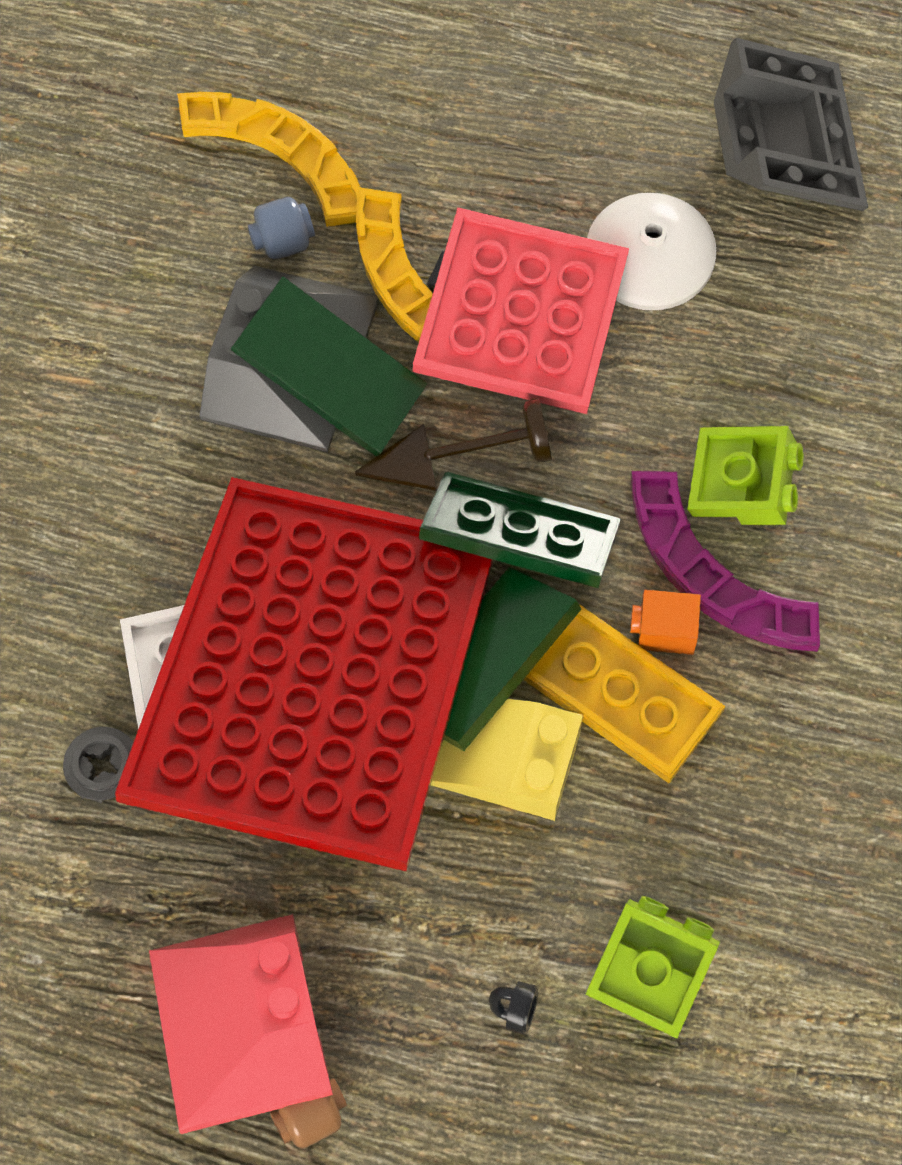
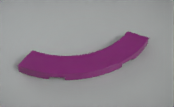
[631,471,820,652]

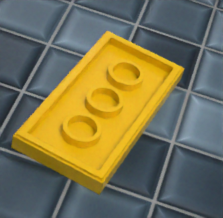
[524,604,725,783]

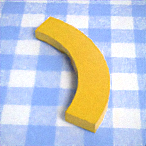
[177,92,360,227]
[356,187,433,343]

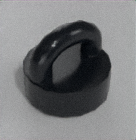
[489,981,538,1034]

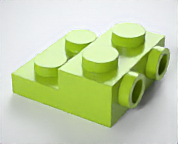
[687,426,804,525]
[585,896,720,1038]

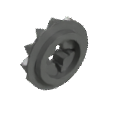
[63,727,133,803]

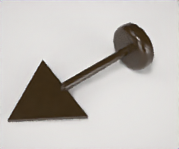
[355,398,552,491]

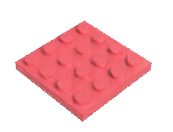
[413,208,629,414]

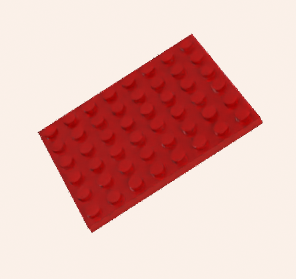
[115,477,493,872]

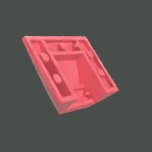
[149,914,333,1134]

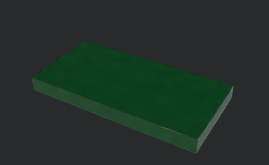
[230,276,427,457]
[419,471,621,588]
[443,567,582,751]

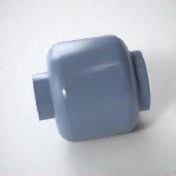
[247,197,315,260]

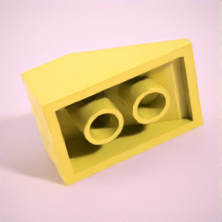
[431,699,583,821]

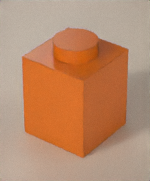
[630,590,701,655]

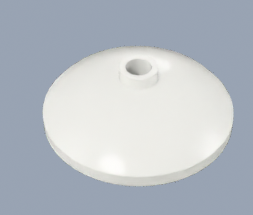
[587,193,716,310]

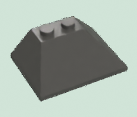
[714,38,868,211]
[199,266,379,453]

